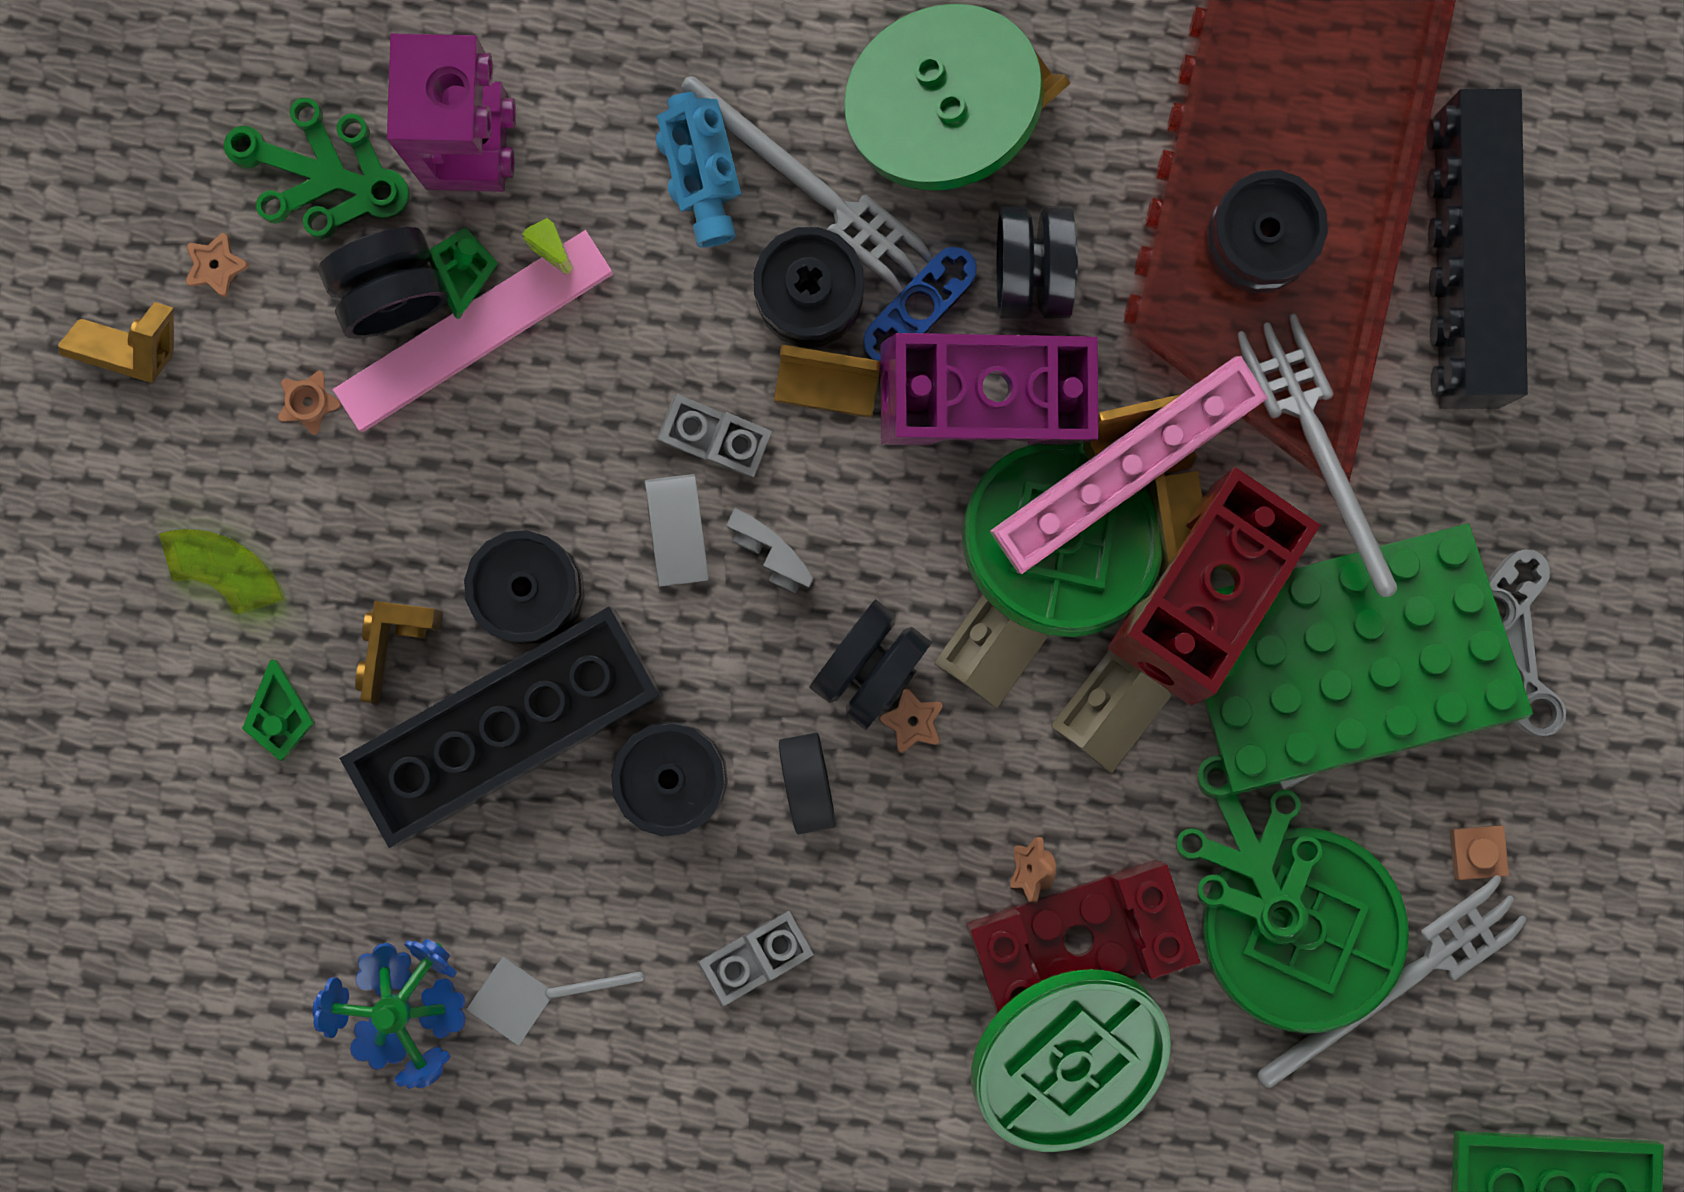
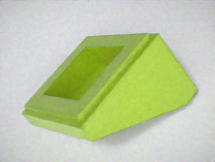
[522,218,573,274]

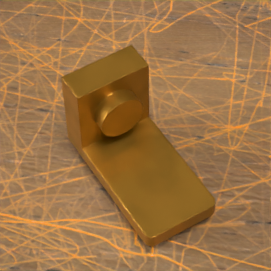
[58,302,174,383]
[355,601,443,704]

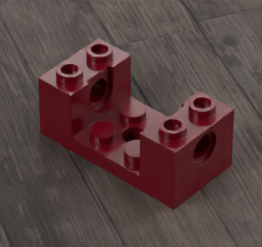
[1107,467,1321,706]
[966,859,1201,1014]

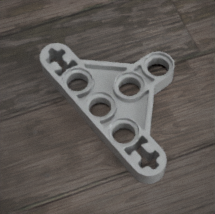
[1488,549,1566,736]

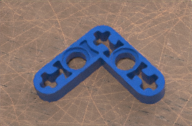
[863,246,977,370]

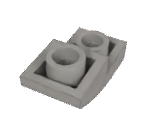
[656,394,772,478]
[645,474,709,587]
[726,508,814,594]
[696,911,814,1007]

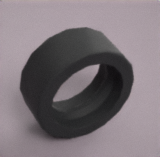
[779,733,836,835]

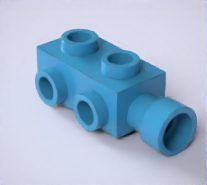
[656,92,741,248]

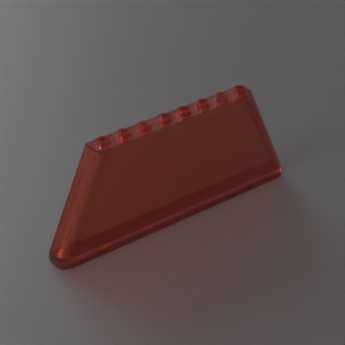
[1123,0,1456,482]

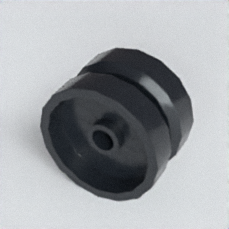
[1205,170,1328,294]
[996,206,1078,319]
[317,226,449,339]
[753,227,864,347]
[464,530,585,645]
[809,599,932,730]
[611,723,728,836]

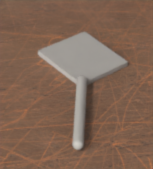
[466,956,645,1046]

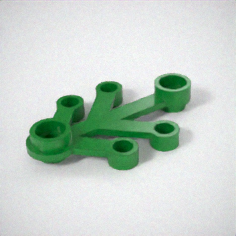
[224,97,410,240]
[1176,755,1323,944]

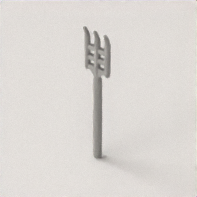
[681,76,933,294]
[1238,313,1397,597]
[1257,875,1527,1088]

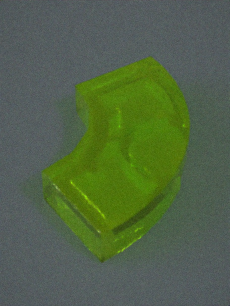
[158,529,286,615]

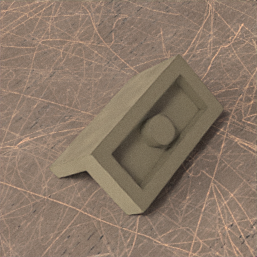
[934,595,1049,708]
[1051,650,1172,774]

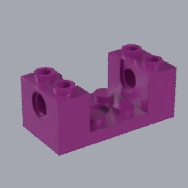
[387,33,516,192]
[881,333,1098,445]

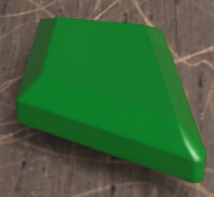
[429,227,498,319]
[242,659,315,761]

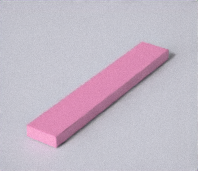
[333,230,613,433]
[990,356,1268,574]

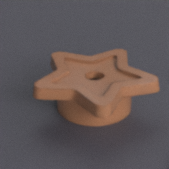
[186,233,249,297]
[278,371,341,435]
[879,688,943,753]
[1010,837,1056,903]

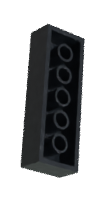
[1426,89,1528,409]
[339,606,664,848]

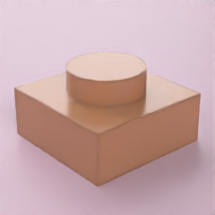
[1450,825,1509,880]

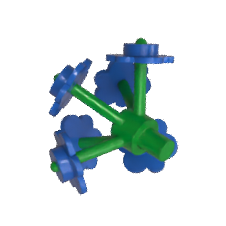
[312,939,465,1089]

